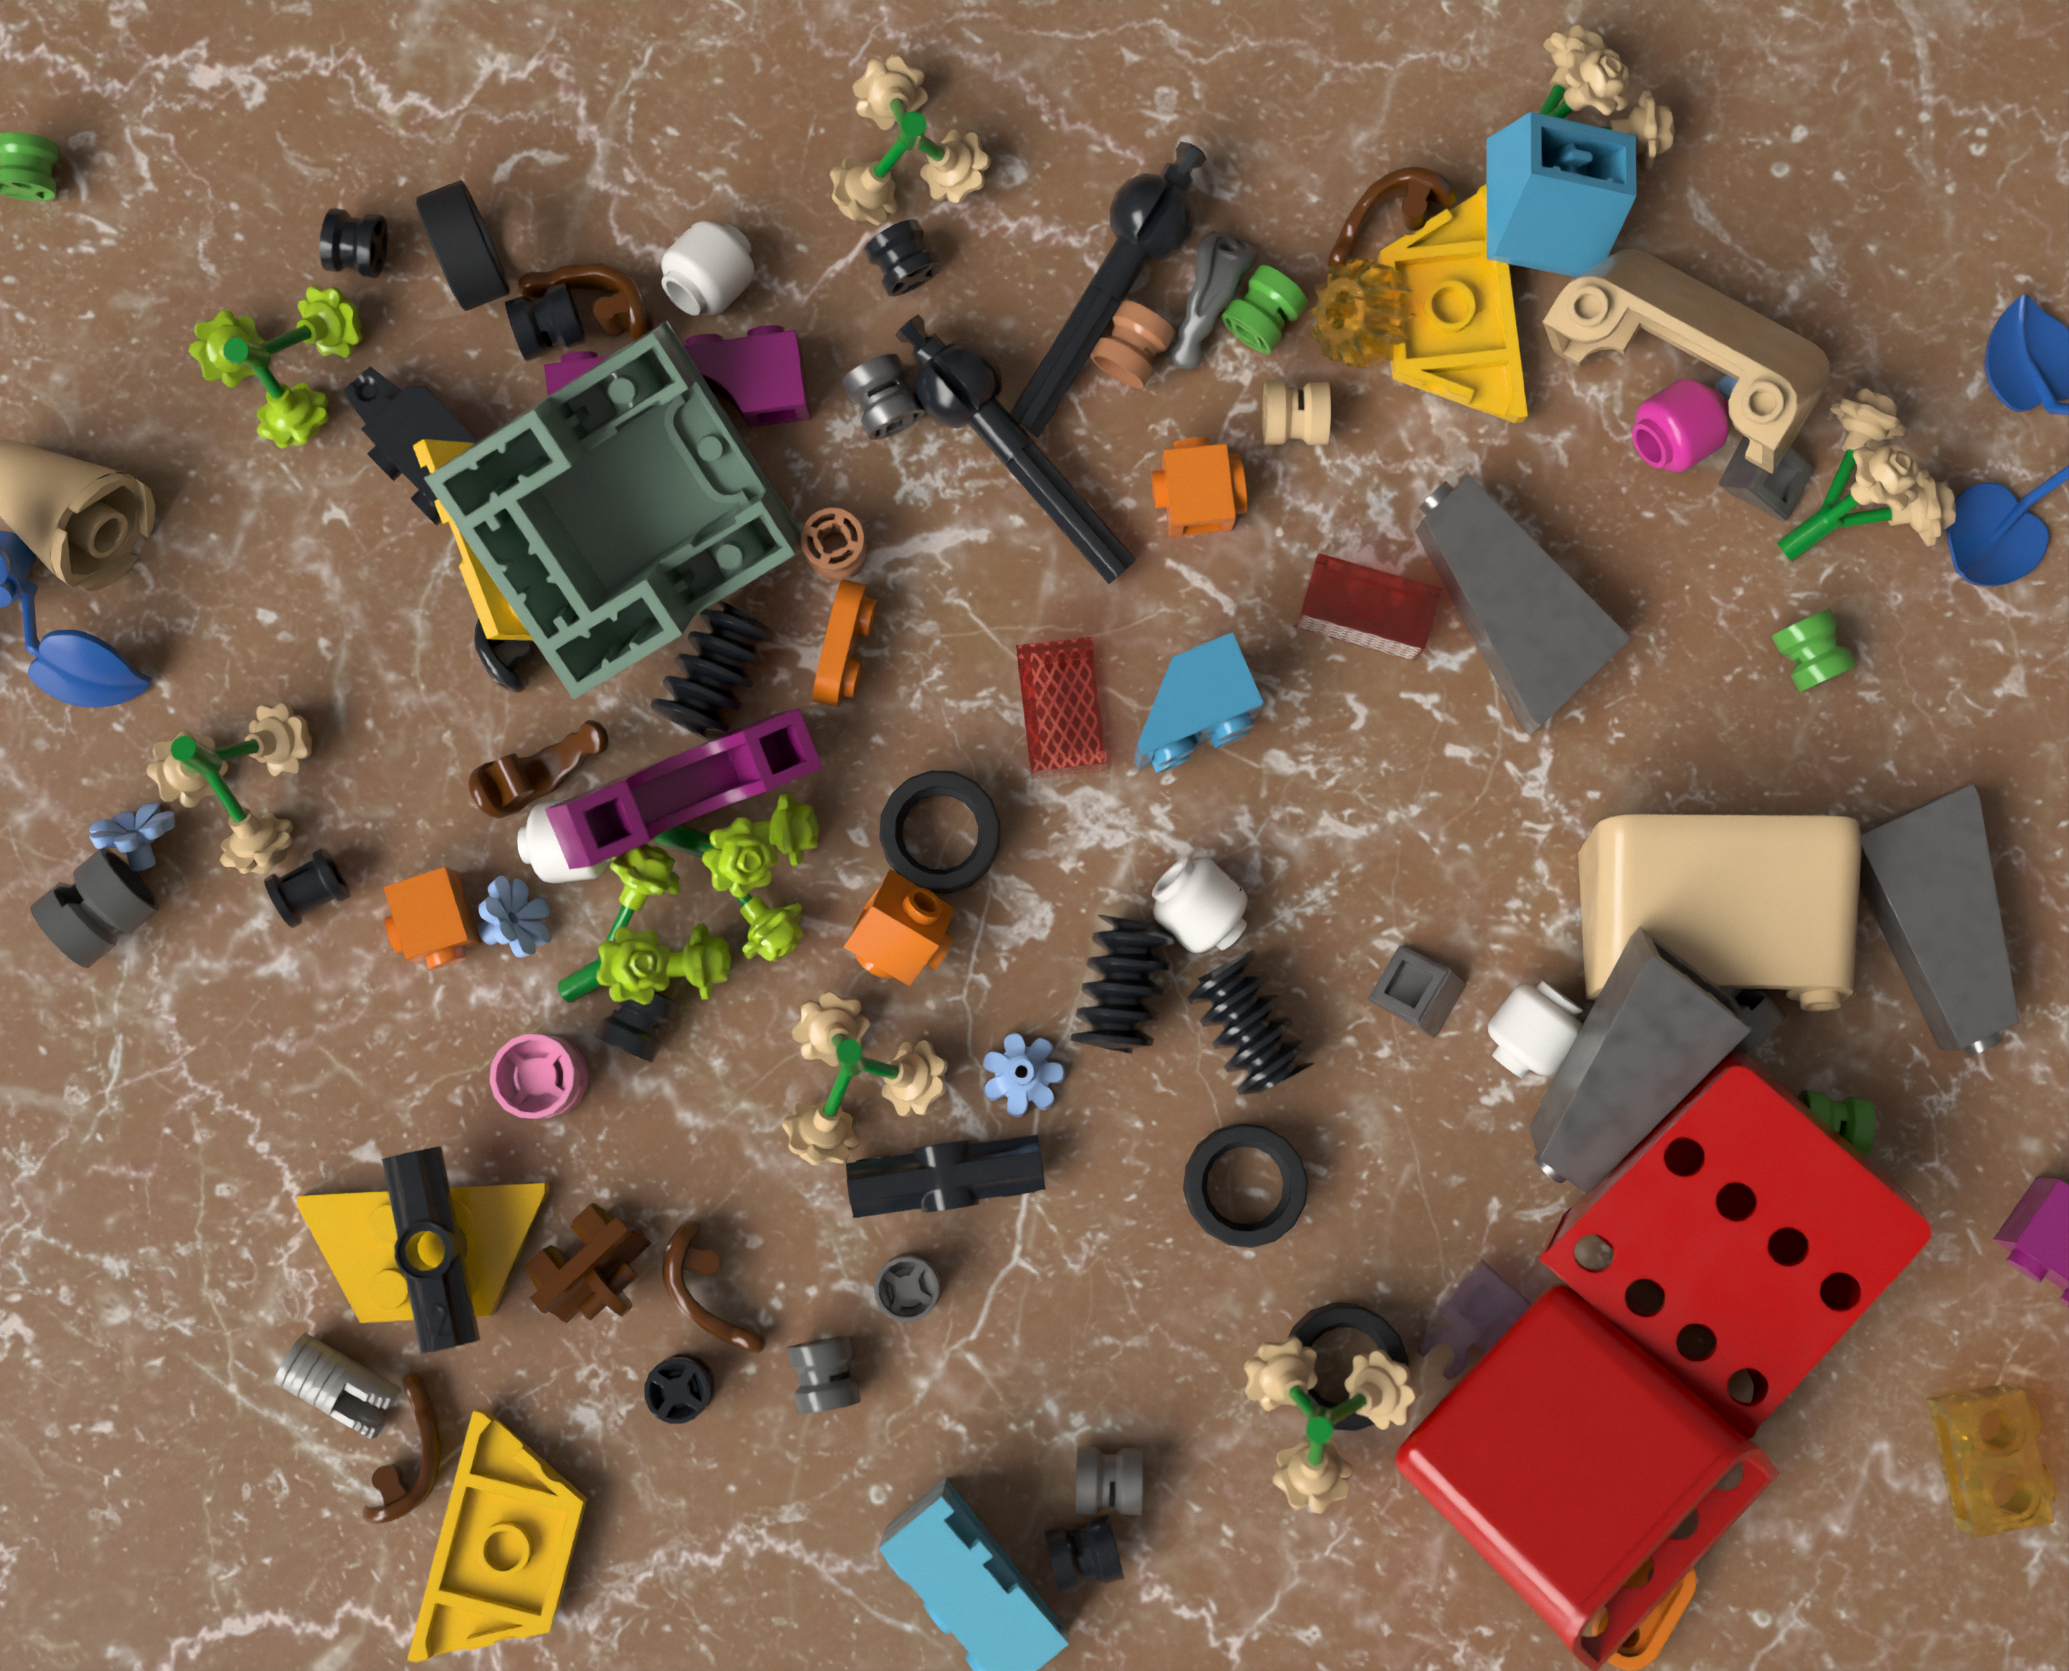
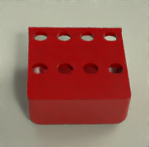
[1538,1052,1932,1440]
[1394,1283,1780,1671]

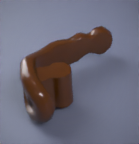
[1328,167,1457,274]
[518,263,654,341]
[468,720,609,819]
[662,1220,766,1353]
[362,1372,440,1524]

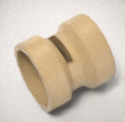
[1262,382,1331,445]

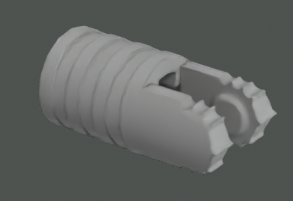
[273,1333,402,1439]

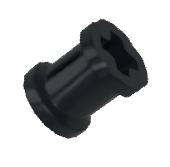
[264,848,351,928]

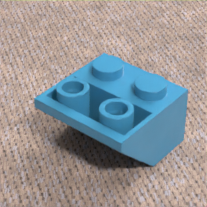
[1487,112,1637,278]
[1133,632,1264,774]

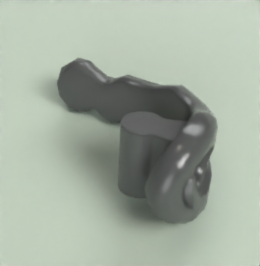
[1169,231,1258,371]

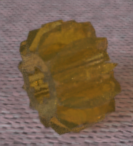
[1306,258,1416,369]

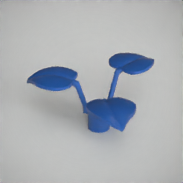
[1946,294,2069,587]
[0,531,152,708]

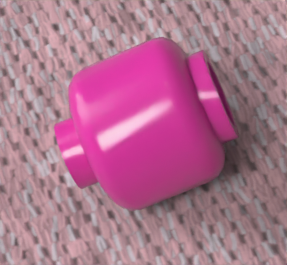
[1632,379,1729,473]

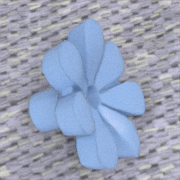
[89,802,175,871]
[478,876,551,957]
[982,1032,1066,1117]

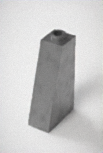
[1415,475,1631,735]
[1859,784,2019,1056]
[1529,927,1751,1194]

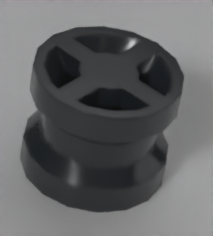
[319,208,388,278]
[864,219,942,297]
[644,1354,715,1424]

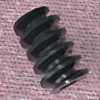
[650,601,779,741]
[1071,915,1176,1054]
[1188,949,1314,1096]

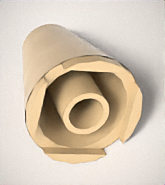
[0,439,156,592]

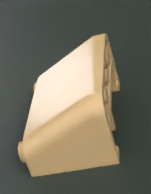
[1543,249,1830,474]
[1578,814,1861,1011]

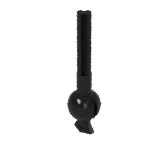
[1010,141,1207,438]
[895,314,1137,585]

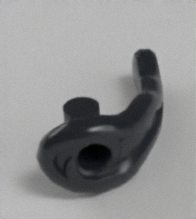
[474,617,534,693]

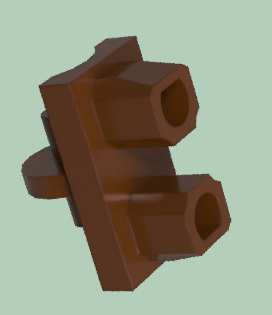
[525,1203,652,1323]

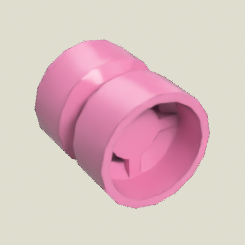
[489,1034,589,1119]

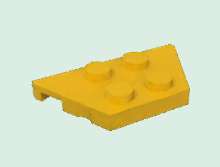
[1378,184,1528,423]
[297,1182,549,1323]
[407,1408,588,1662]

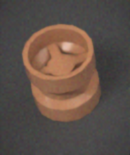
[1090,300,1176,389]
[800,507,868,582]

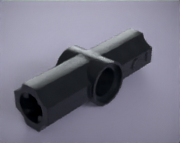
[846,1134,1046,1218]
[382,1146,481,1354]

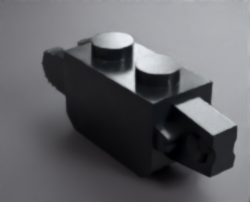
[343,366,478,526]

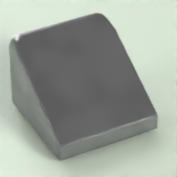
[1718,436,1815,521]
[1368,945,1465,1037]

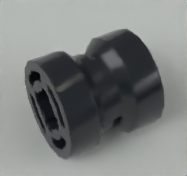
[505,282,586,362]
[595,991,680,1062]
[1045,1514,1125,1596]

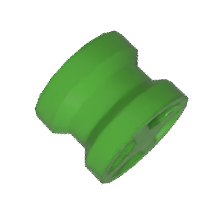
[0,132,60,201]

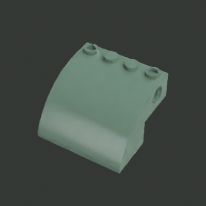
[424,321,802,700]

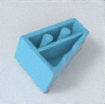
[878,1478,1069,1671]

